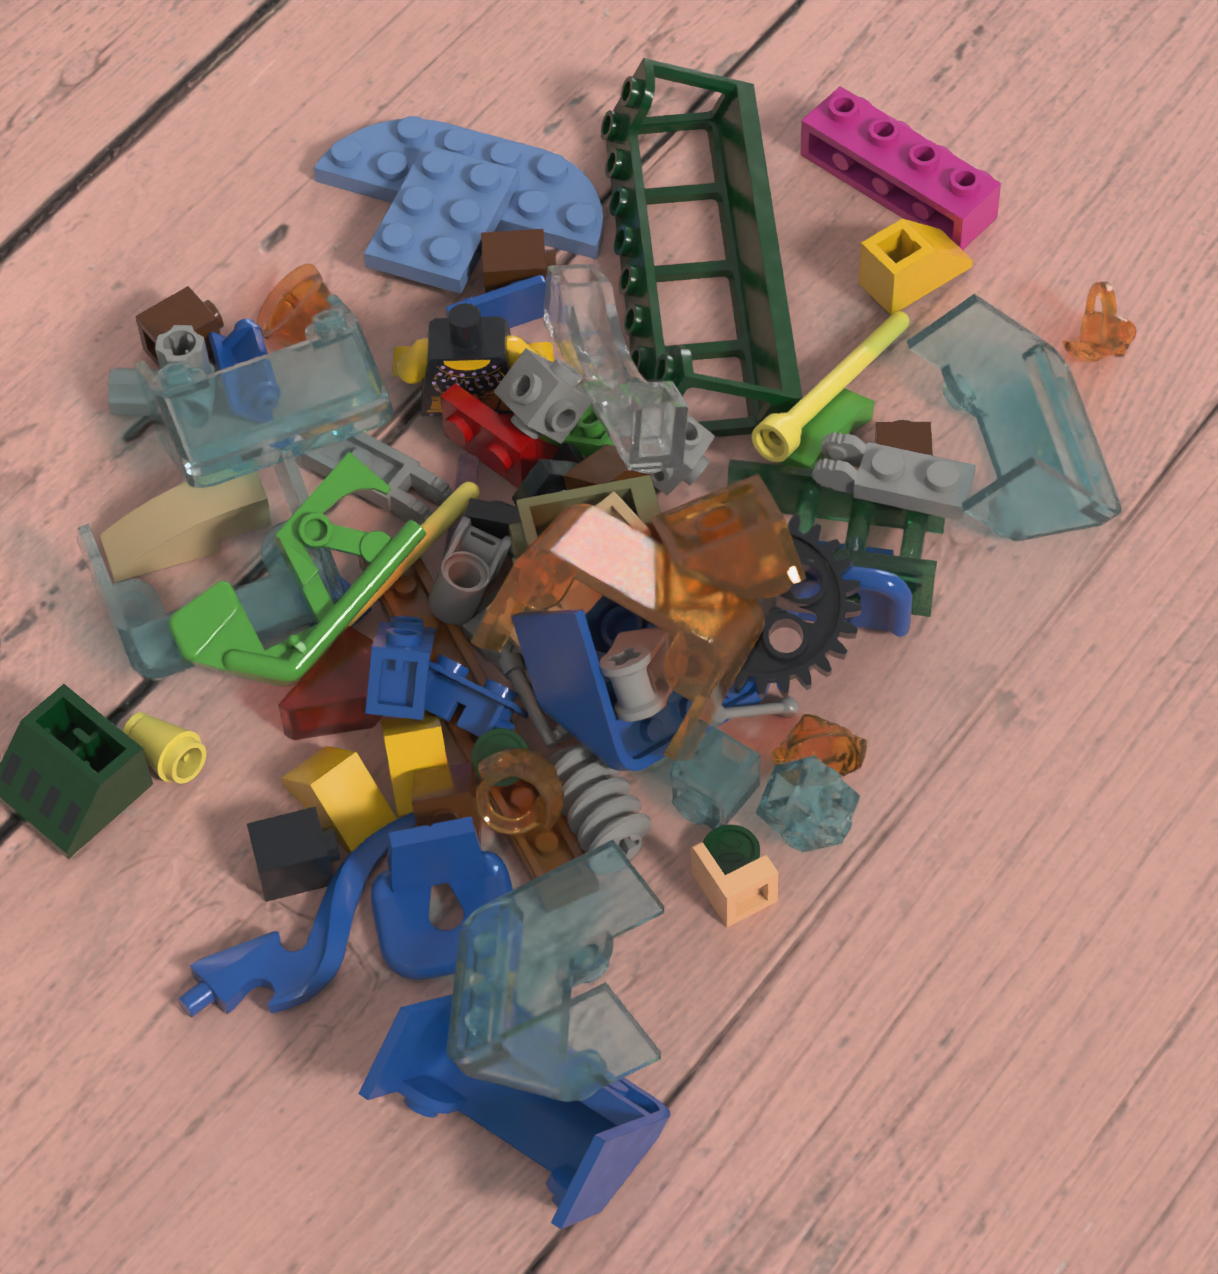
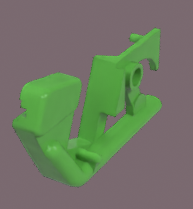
[168,452,426,687]

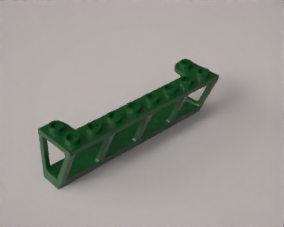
[601,58,803,437]

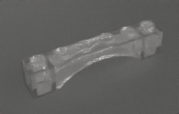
[543,263,689,474]

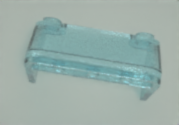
[906,293,1122,542]
[134,294,394,488]
[77,450,344,681]
[446,839,664,1102]

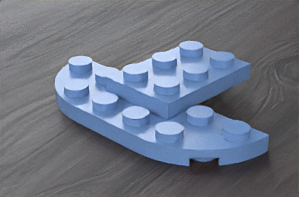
[314,116,604,294]

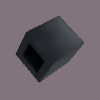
[247,806,341,902]

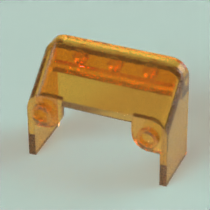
[470,503,765,761]

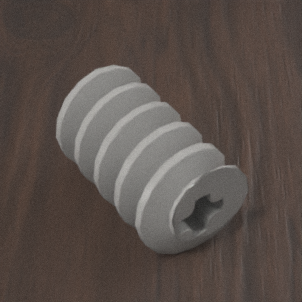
[539,745,651,871]

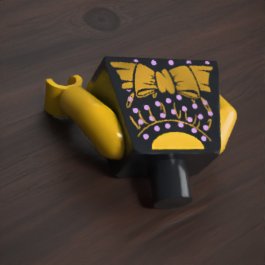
[392,303,555,417]

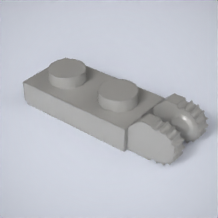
[301,417,453,525]
[812,432,976,521]

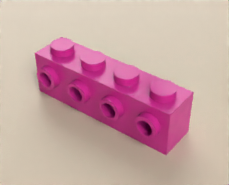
[800,86,1001,250]

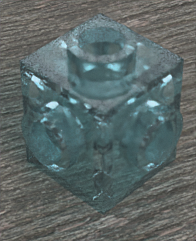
[755,756,860,853]

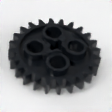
[673,509,862,699]

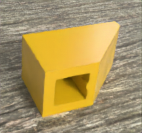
[859,218,973,315]

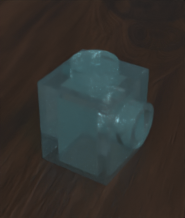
[670,726,760,829]

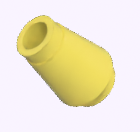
[123,712,207,784]

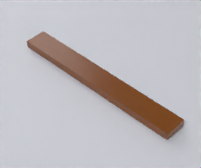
[358,556,599,910]

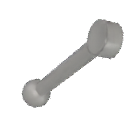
[701,696,799,728]

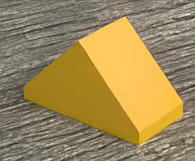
[380,711,448,819]
[281,746,397,854]

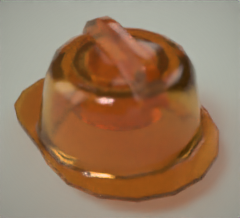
[257,263,340,353]

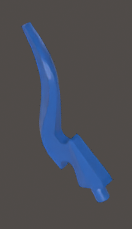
[177,811,417,1018]

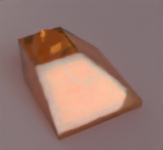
[651,474,807,601]

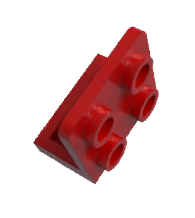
[440,383,559,488]

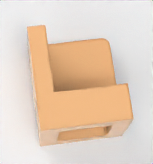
[691,842,779,927]

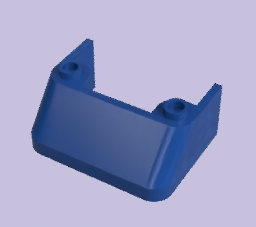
[511,533,770,771]
[358,990,670,1229]

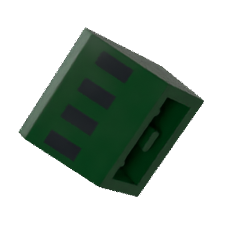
[0,684,153,859]

